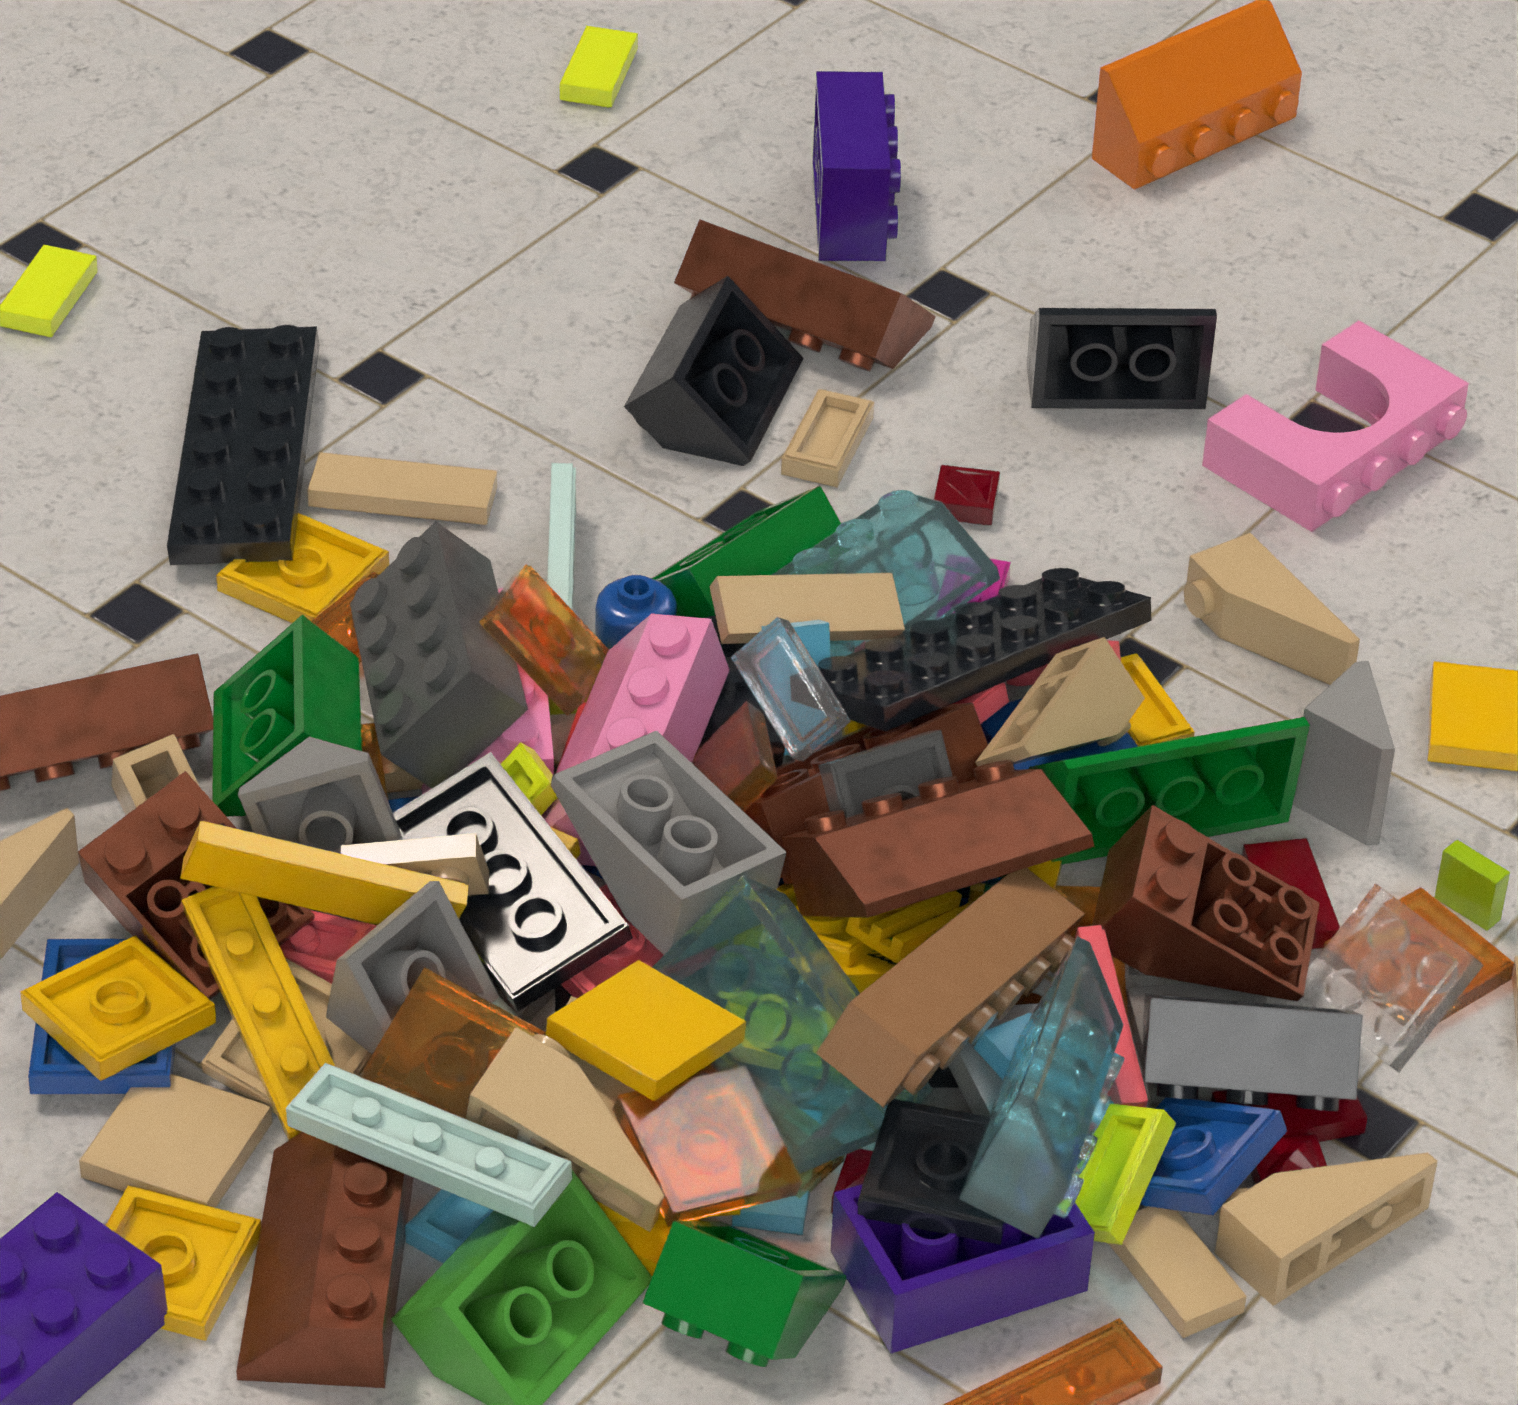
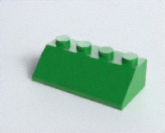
[1029,717,1310,865]

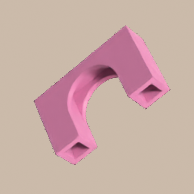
[1202,320,1469,532]

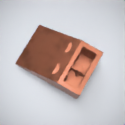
[78,771,315,1000]
[1092,805,1319,1002]

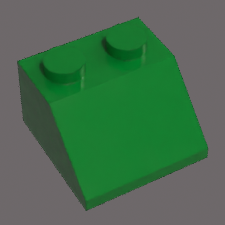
[642,1221,846,1367]

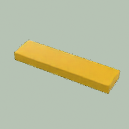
[180,821,469,925]
[182,886,335,1140]

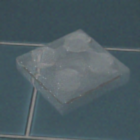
[1302,883,1484,1073]

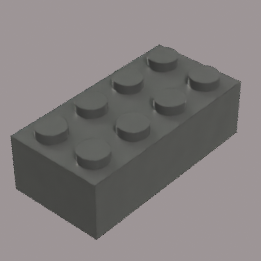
[350,521,528,788]

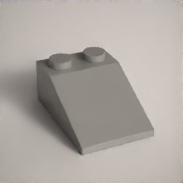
[551,730,786,959]

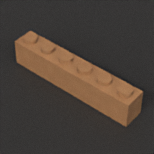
[816,868,1085,1108]

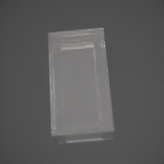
[731,617,850,761]

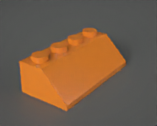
[1092,0,1302,190]

